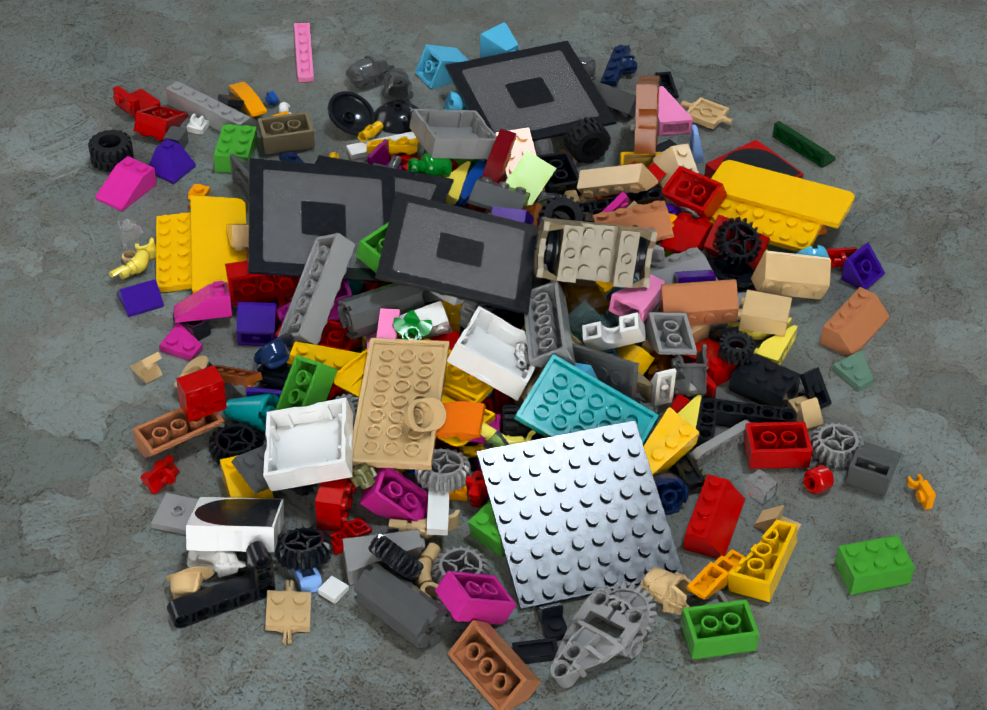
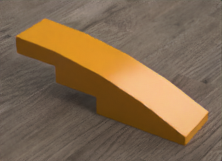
[228,81,267,117]
[686,549,745,600]

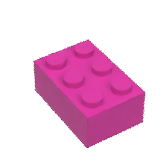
[435,571,517,625]

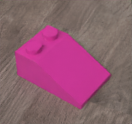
[95,156,157,212]
[174,281,232,323]
[360,468,428,523]

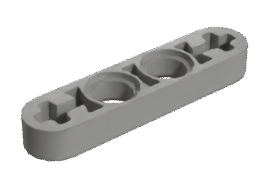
[691,420,750,466]

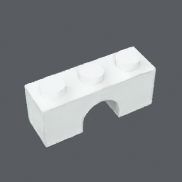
[582,312,646,351]

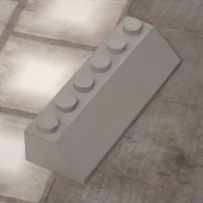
[166,81,258,131]
[277,233,355,345]
[524,281,575,369]

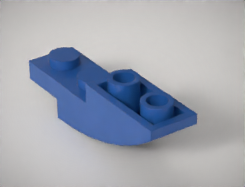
[455,159,486,207]

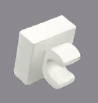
[186,114,209,135]

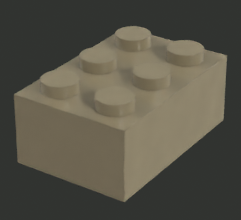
[258,111,315,155]

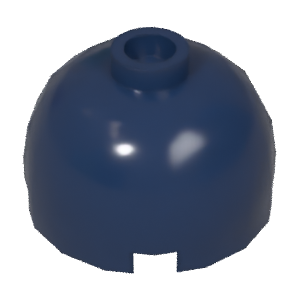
[653,473,689,515]

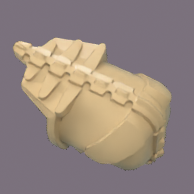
[639,567,692,615]

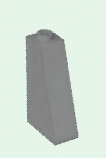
[343,530,426,585]

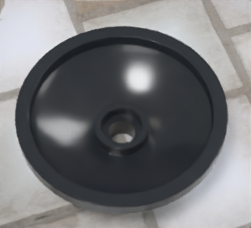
[327,91,375,135]
[374,101,419,134]
[709,258,756,290]

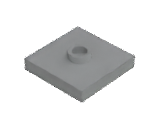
[151,493,199,535]

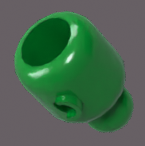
[407,153,452,177]

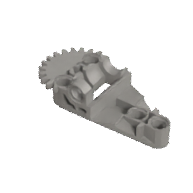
[550,582,658,688]

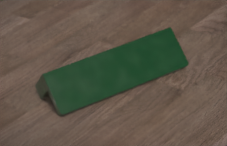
[772,121,836,168]

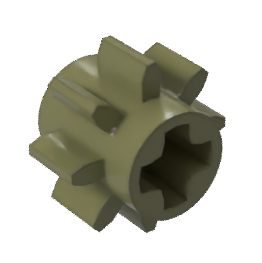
[350,463,377,489]

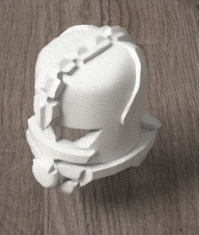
[187,550,246,578]

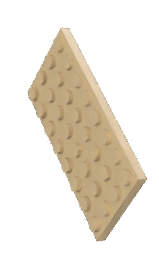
[352,338,450,470]

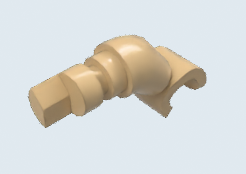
[389,509,460,539]
[414,543,441,600]

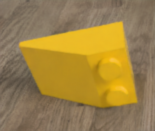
[220,455,274,499]

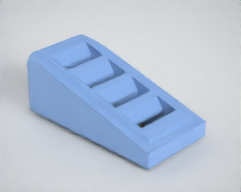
[689,125,704,162]
[292,567,322,593]

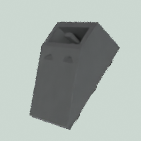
[846,441,901,496]

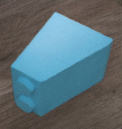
[480,22,518,58]
[415,44,468,89]

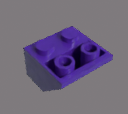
[236,302,278,346]

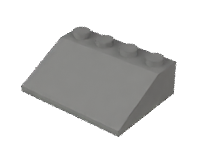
[634,247,718,312]

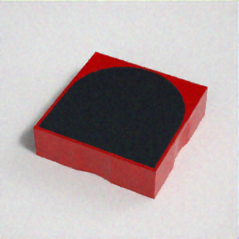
[704,139,803,179]

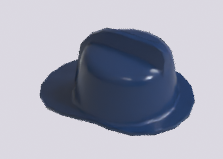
[254,333,293,369]

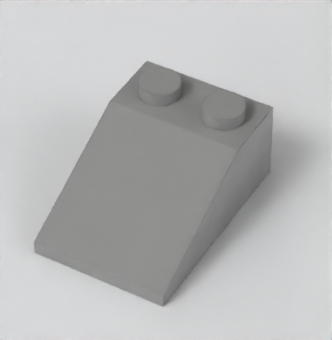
[645,312,697,355]

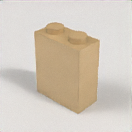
[737,290,792,336]

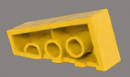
[287,341,360,372]
[643,407,699,477]
[728,520,797,602]

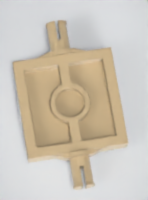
[681,97,733,130]
[265,580,311,645]

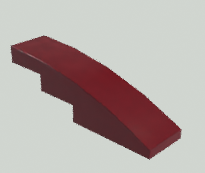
[482,129,517,183]

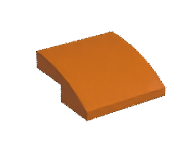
[436,401,486,441]

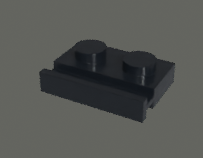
[257,363,292,389]

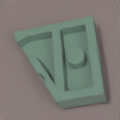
[832,350,874,392]

